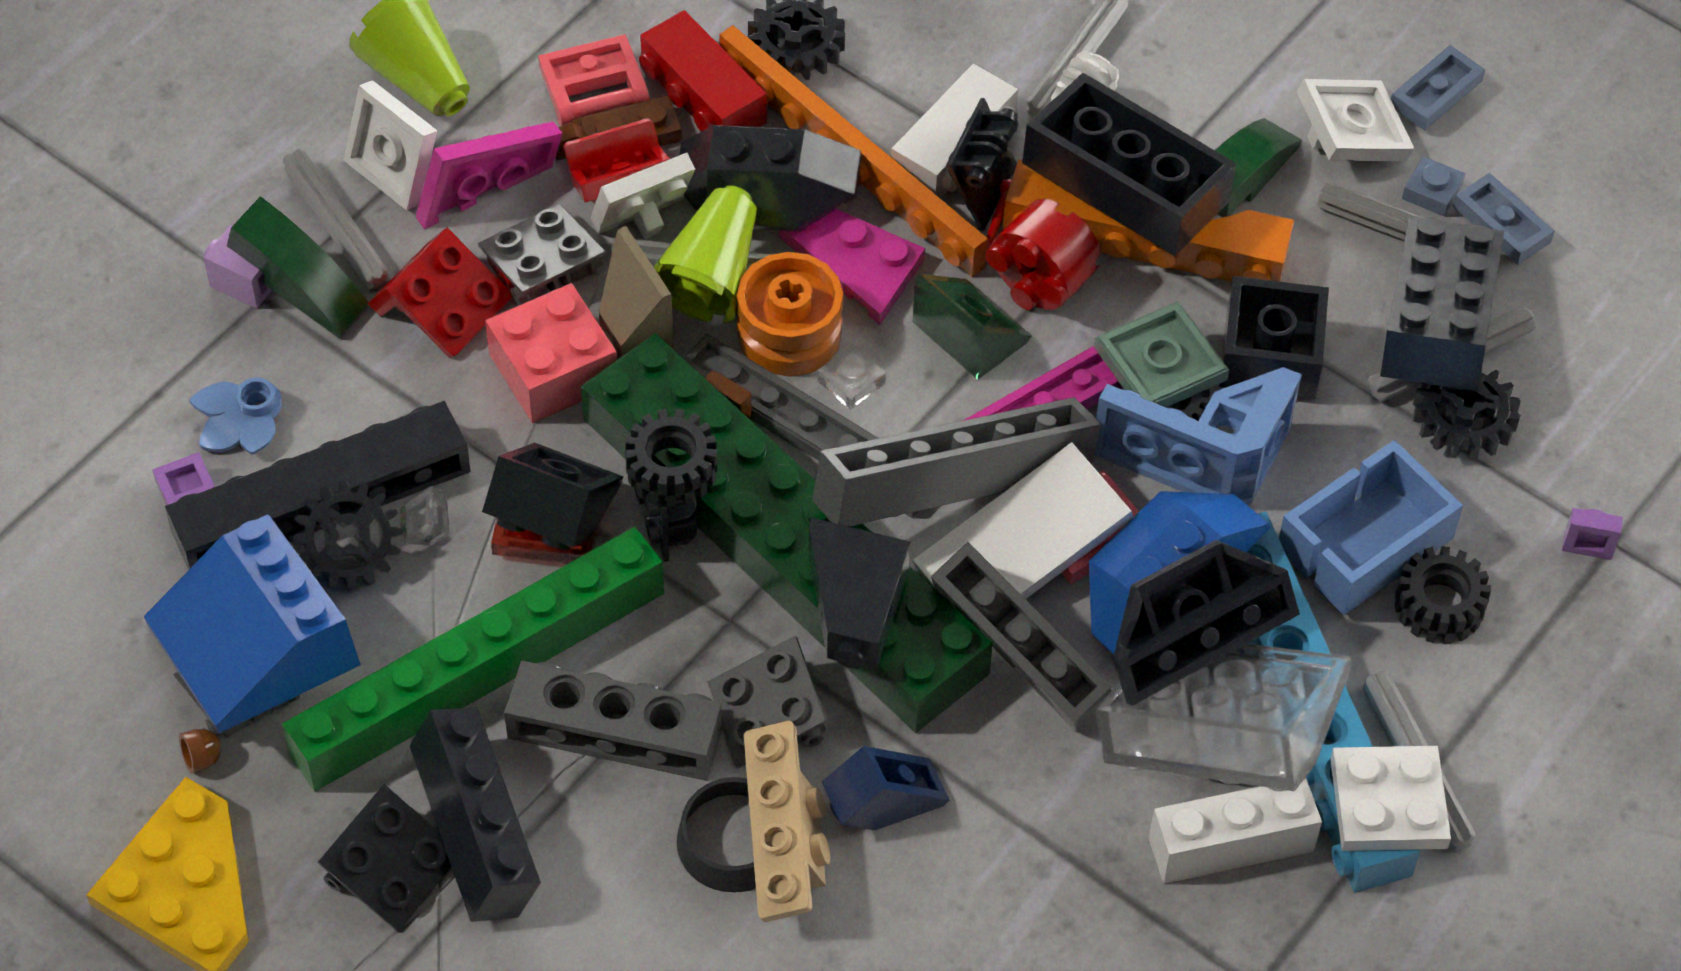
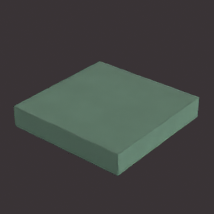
[1094,301,1229,407]

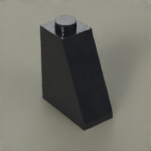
[808,518,911,671]

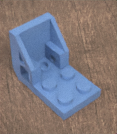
[1094,367,1302,504]

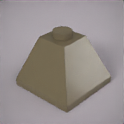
[599,226,674,360]

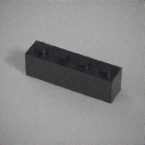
[409,707,541,922]

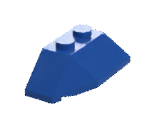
[1089,491,1271,656]

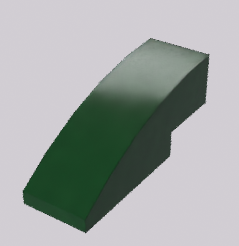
[1215,118,1302,218]
[227,196,368,339]

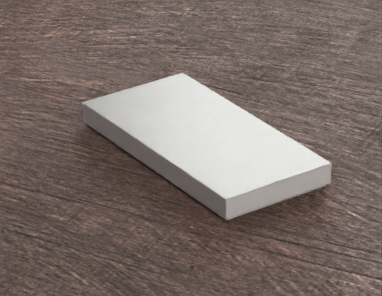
[913,442,1133,599]

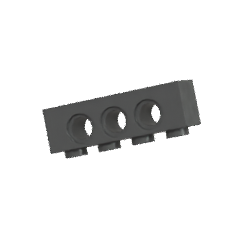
[931,542,1113,733]
[504,661,722,781]

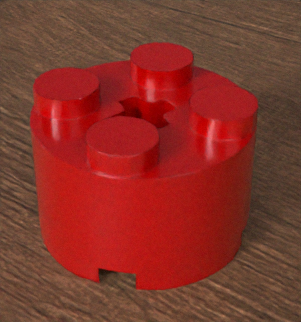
[985,199,1101,310]

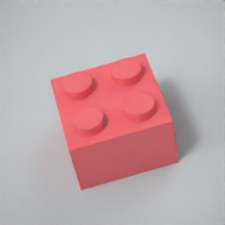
[485,283,617,424]

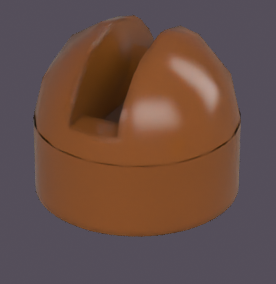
[179,728,221,773]

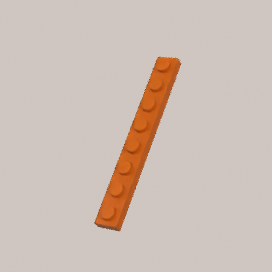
[719,25,988,277]

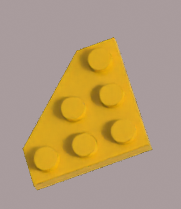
[86,776,249,971]

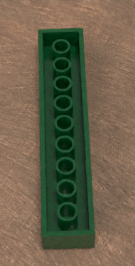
[581,333,993,733]

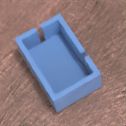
[1279,440,1463,615]

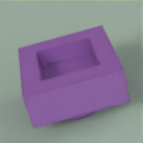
[152,452,215,505]
[1562,508,1623,560]

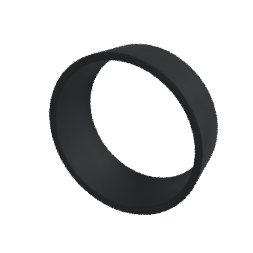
[676,777,756,893]

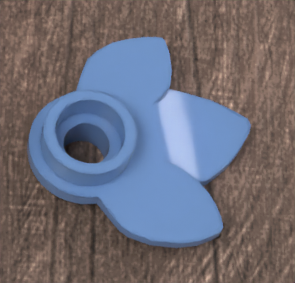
[189,378,282,455]

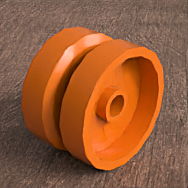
[737,252,843,377]

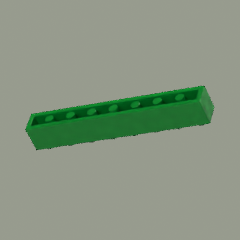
[282,527,664,792]

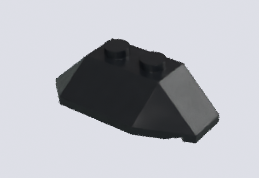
[679,125,862,232]
[1113,540,1300,706]

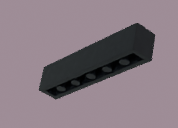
[165,400,471,570]

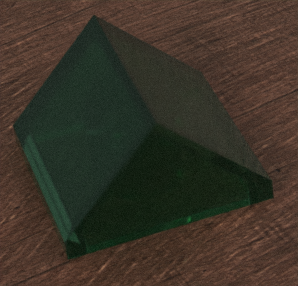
[912,274,1032,380]

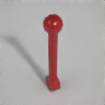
[986,179,1012,262]

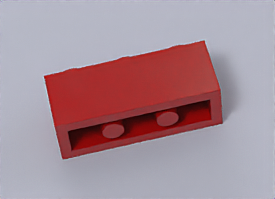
[639,10,767,132]

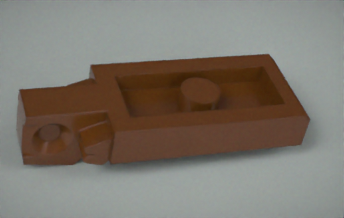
[555,95,682,161]

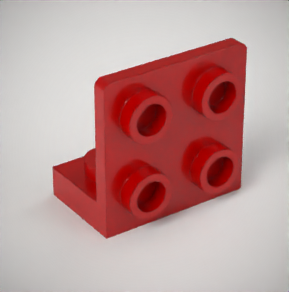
[367,227,512,358]

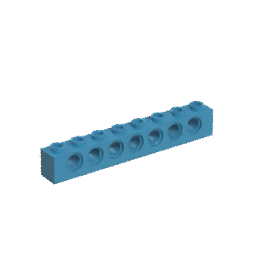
[1240,511,1420,893]

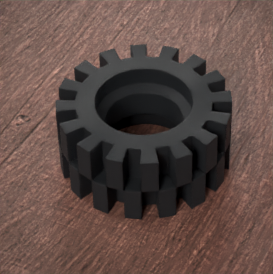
[625,409,717,507]
[1394,546,1491,644]

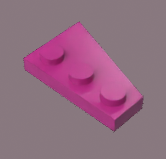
[416,121,562,230]
[779,208,925,325]

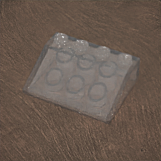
[1096,644,1352,791]

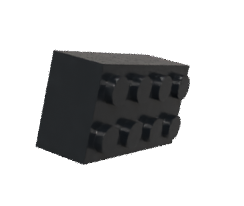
[1022,73,1237,256]
[1380,217,1504,392]

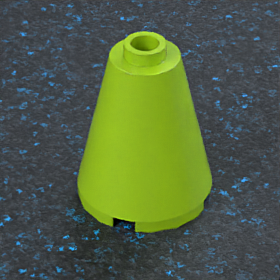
[349,0,470,116]
[653,186,757,323]

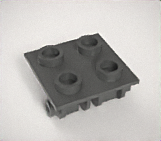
[478,203,606,306]
[707,636,828,769]

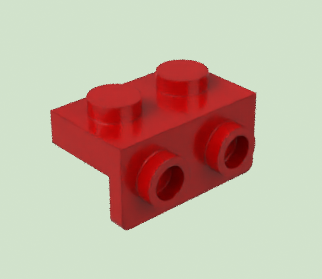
[563,118,670,203]

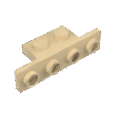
[744,721,830,922]

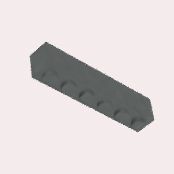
[812,397,1101,527]

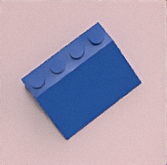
[144,515,361,733]

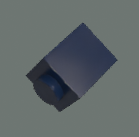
[822,746,950,830]

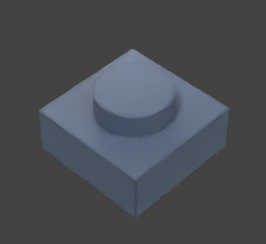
[1402,156,1465,217]

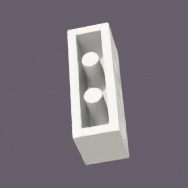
[891,64,1019,199]
[1149,777,1322,884]

